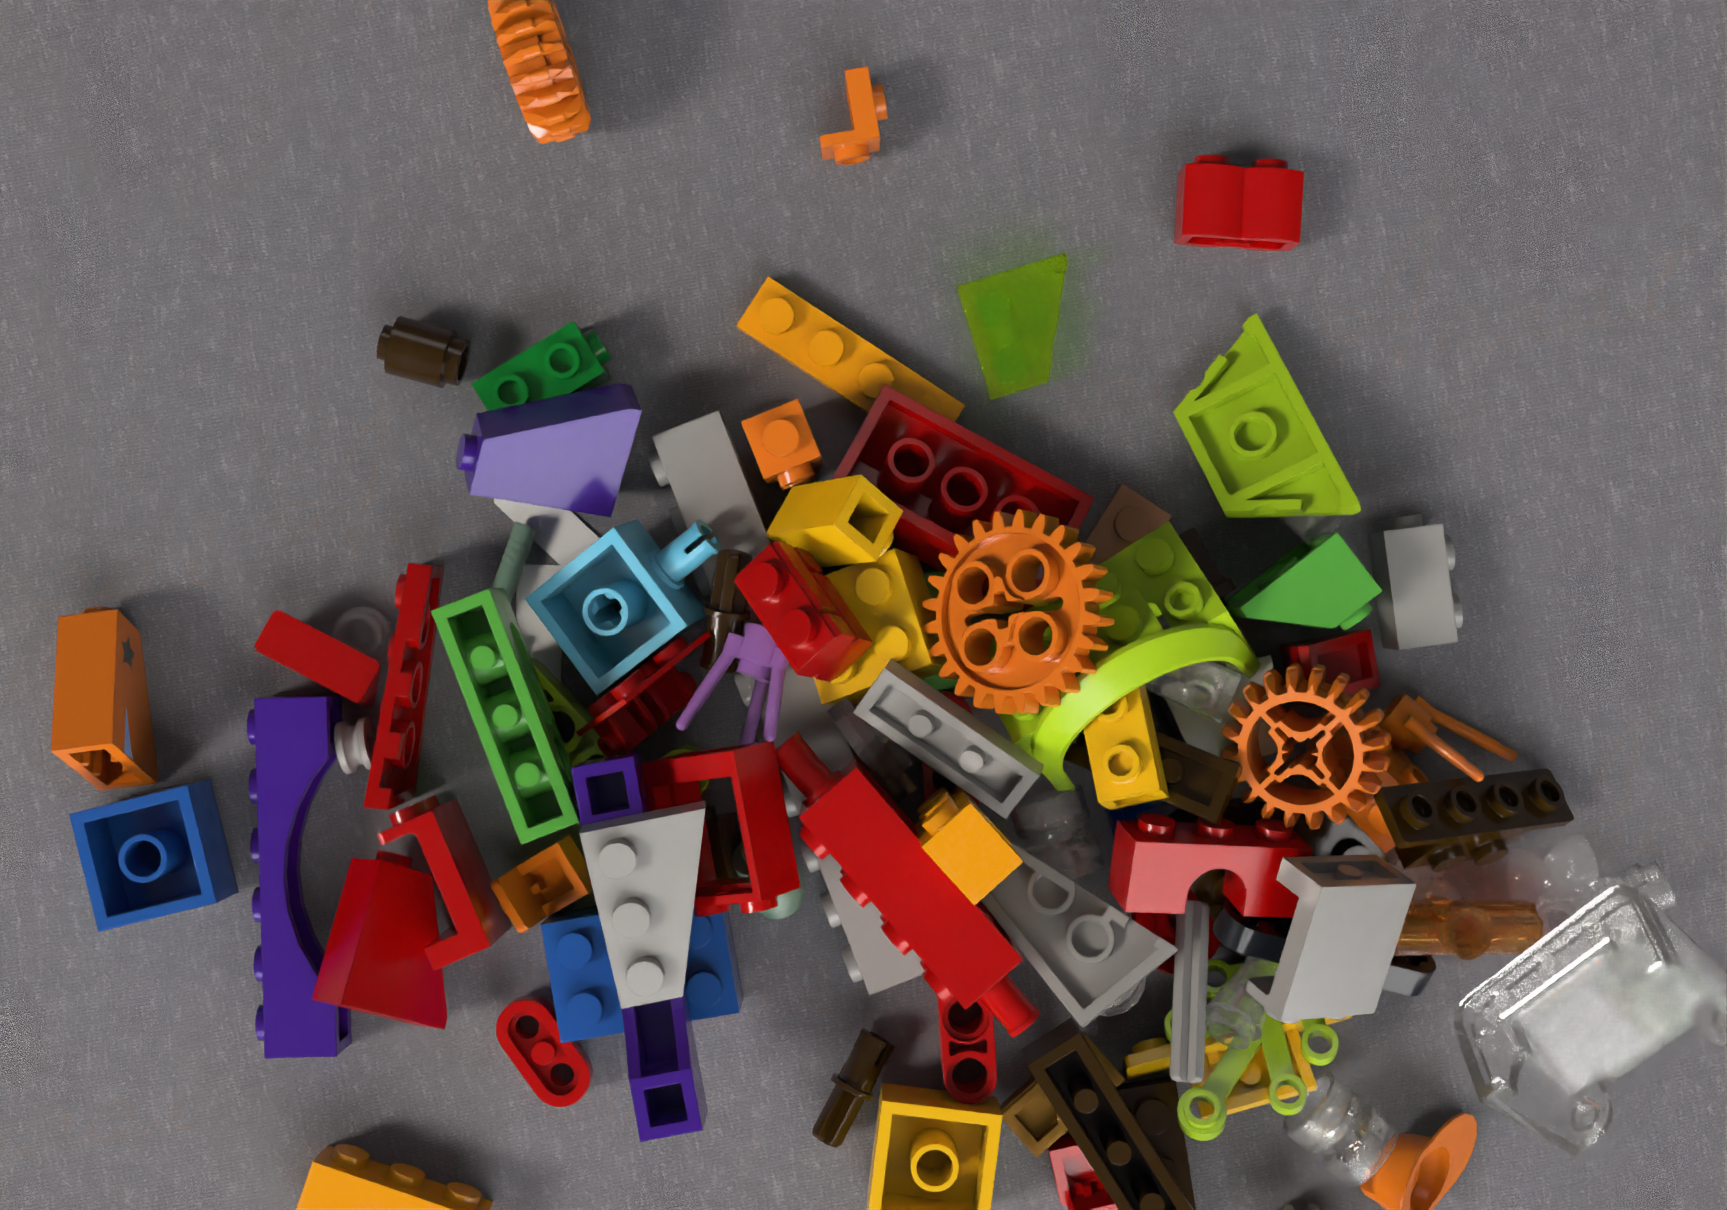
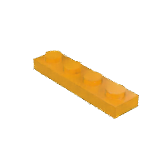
[736,276,966,422]

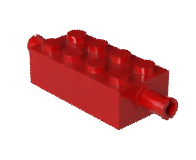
[775,731,1041,1038]

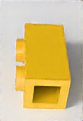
[765,474,903,567]
[1083,684,1169,810]

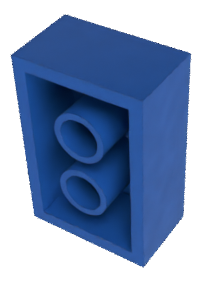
[541,905,743,1043]

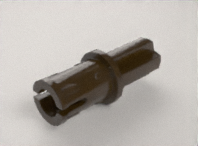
[699,549,753,673]
[812,1028,896,1148]

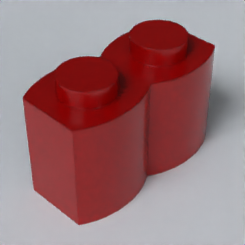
[1174,154,1304,251]

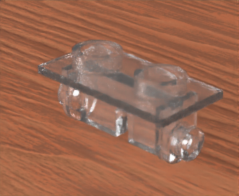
[1146,661,1243,723]

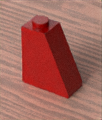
[312,850,448,1030]

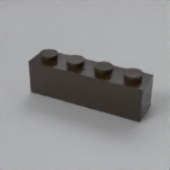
[1022,1017,1194,1210]

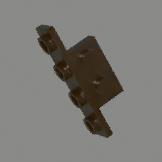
[1374,768,1574,872]

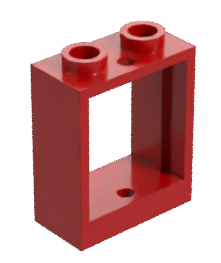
[641,741,801,917]

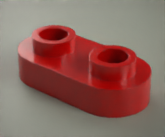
[496,995,593,1107]

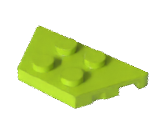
[1173,313,1362,518]

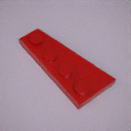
[363,563,444,811]

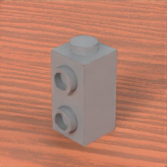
[1368,514,1463,650]

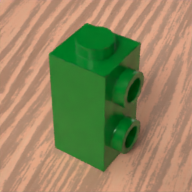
[471,321,612,411]

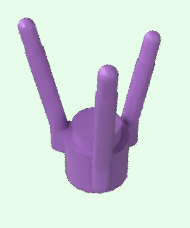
[676,623,789,745]

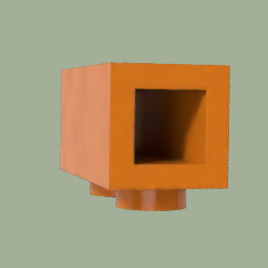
[741,399,823,491]

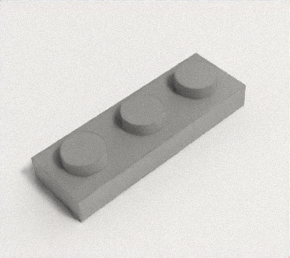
[853,659,1044,819]

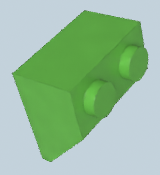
[1226,532,1382,630]

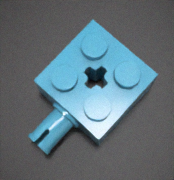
[525,519,722,695]

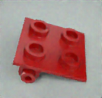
[576,631,711,757]

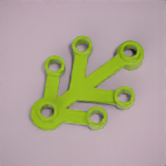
[1165,959,1339,1141]

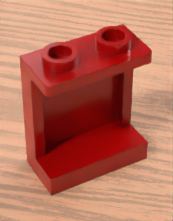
[376,794,512,971]

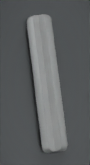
[1170,900,1210,1083]

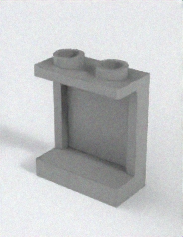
[1245,855,1417,1023]

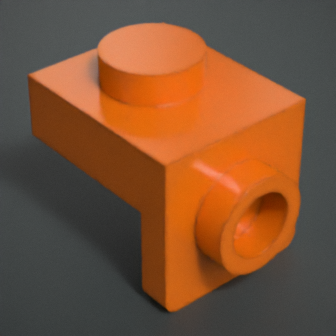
[819,66,888,166]
[491,834,593,933]

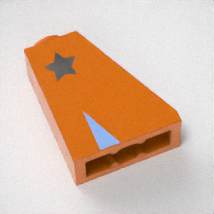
[51,606,158,791]

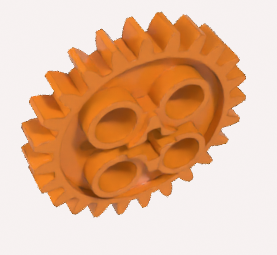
[922,509,1114,715]

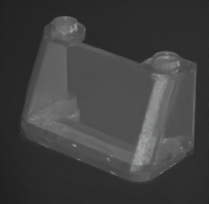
[1453,884,1727,1156]

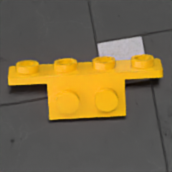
[1123,1015,1353,1119]

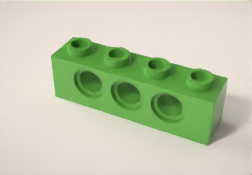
[431,588,581,845]

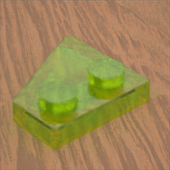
[955,252,1068,402]

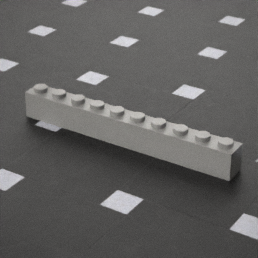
[648,410,924,995]

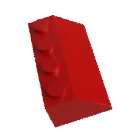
[832,384,1095,613]

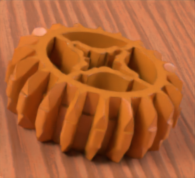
[487,0,591,144]
[1221,663,1391,830]

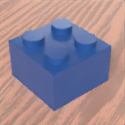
[69,778,239,932]

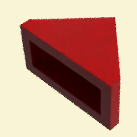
[1280,629,1381,706]

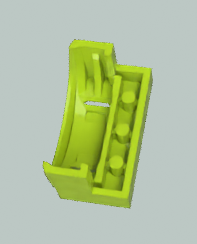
[989,521,1261,791]

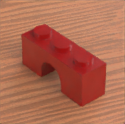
[1107,814,1313,918]

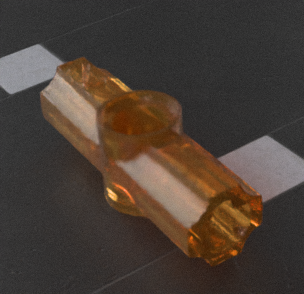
[1394,895,1544,960]

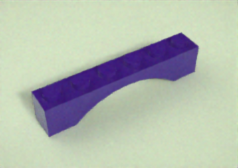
[247,694,352,1059]
[571,751,708,1142]

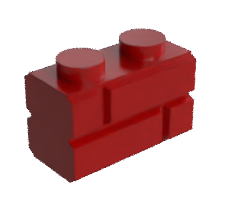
[734,540,873,682]

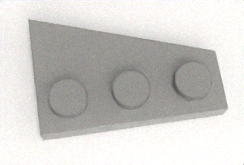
[579,800,706,1009]
[981,843,1179,1028]

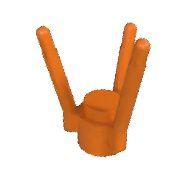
[1377,692,1518,782]

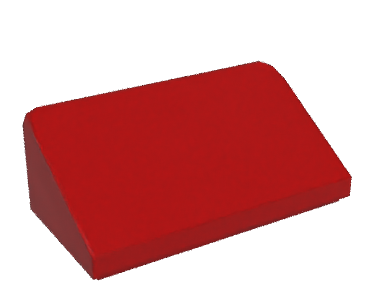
[254,610,381,707]

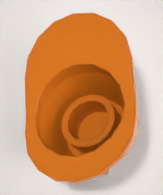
[1360,1112,1477,1210]

